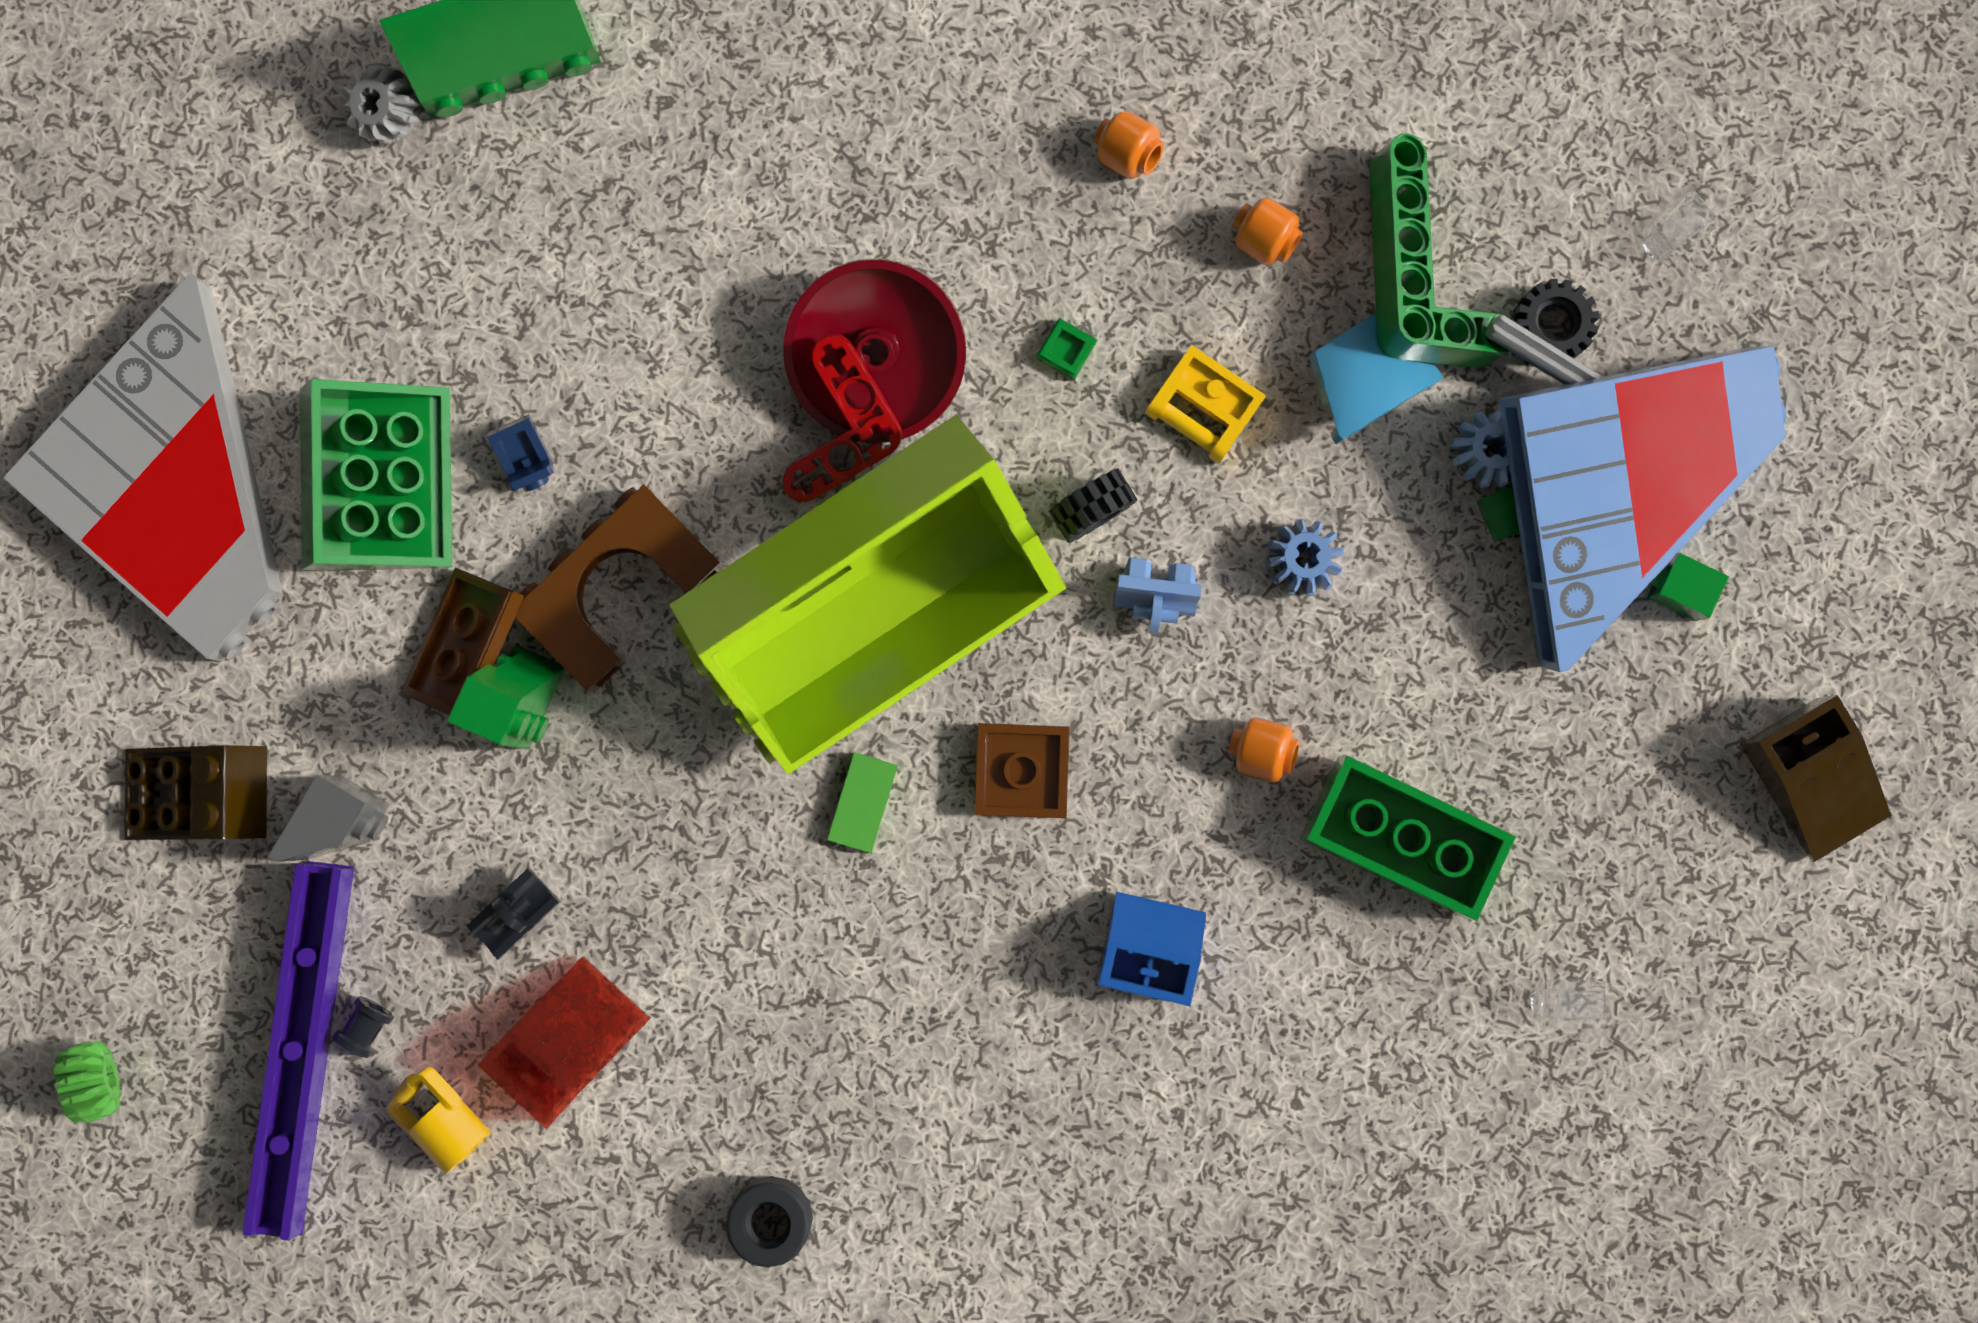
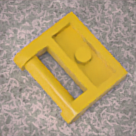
[1145,344,1266,464]

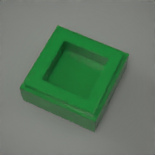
[1036,318,1098,381]

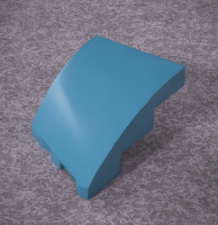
[1309,313,1443,444]

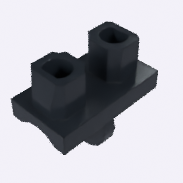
[466,868,561,960]

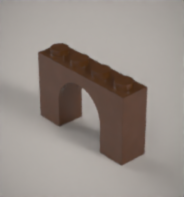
[515,484,725,693]

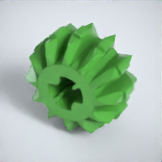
[52,1041,122,1124]

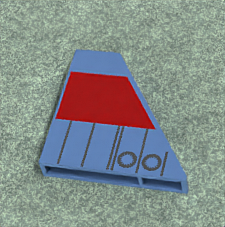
[1499,346,1786,672]

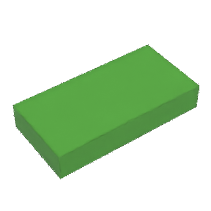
[827,752,898,853]

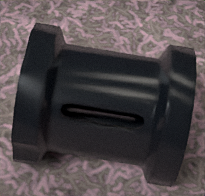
[333,996,394,1058]

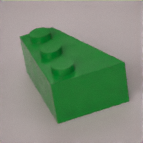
[447,645,565,749]

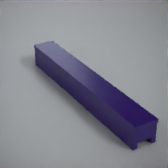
[242,861,355,1241]

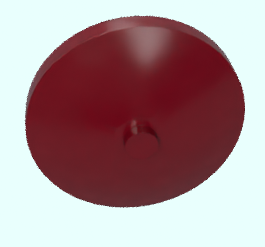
[783,258,967,443]

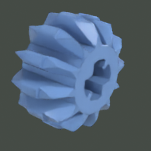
[1265,519,1344,597]

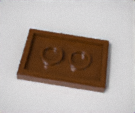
[400,567,524,716]

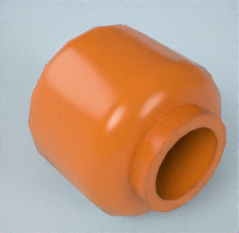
[1094,111,1164,179]
[1232,197,1303,266]
[1229,717,1300,782]

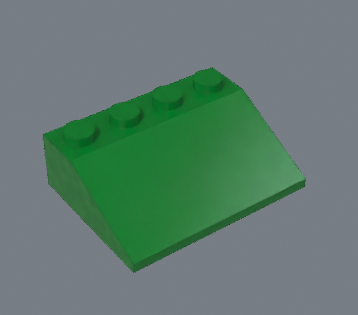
[380,0,601,117]
[300,379,452,571]

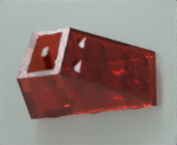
[477,956,651,1129]

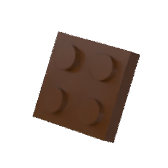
[975,723,1070,819]

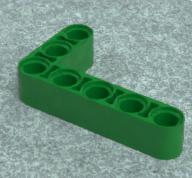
[1369,133,1509,368]

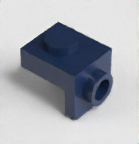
[487,414,554,492]

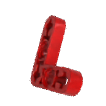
[782,334,902,502]

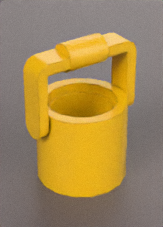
[386,1066,492,1175]

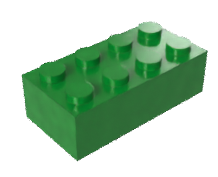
[1299,755,1516,921]

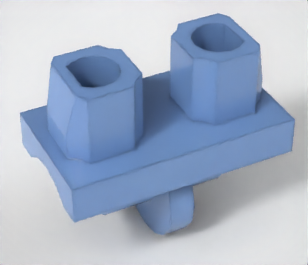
[1114,557,1201,635]

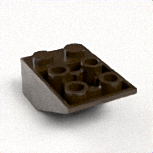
[1740,695,1892,862]
[124,745,267,840]

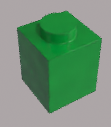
[1647,552,1729,621]

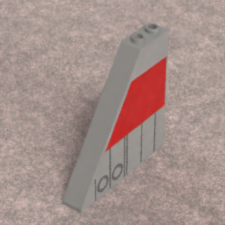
[3,273,283,662]

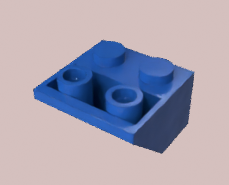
[1096,891,1206,1007]

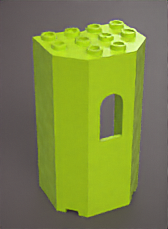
[670,414,1067,775]

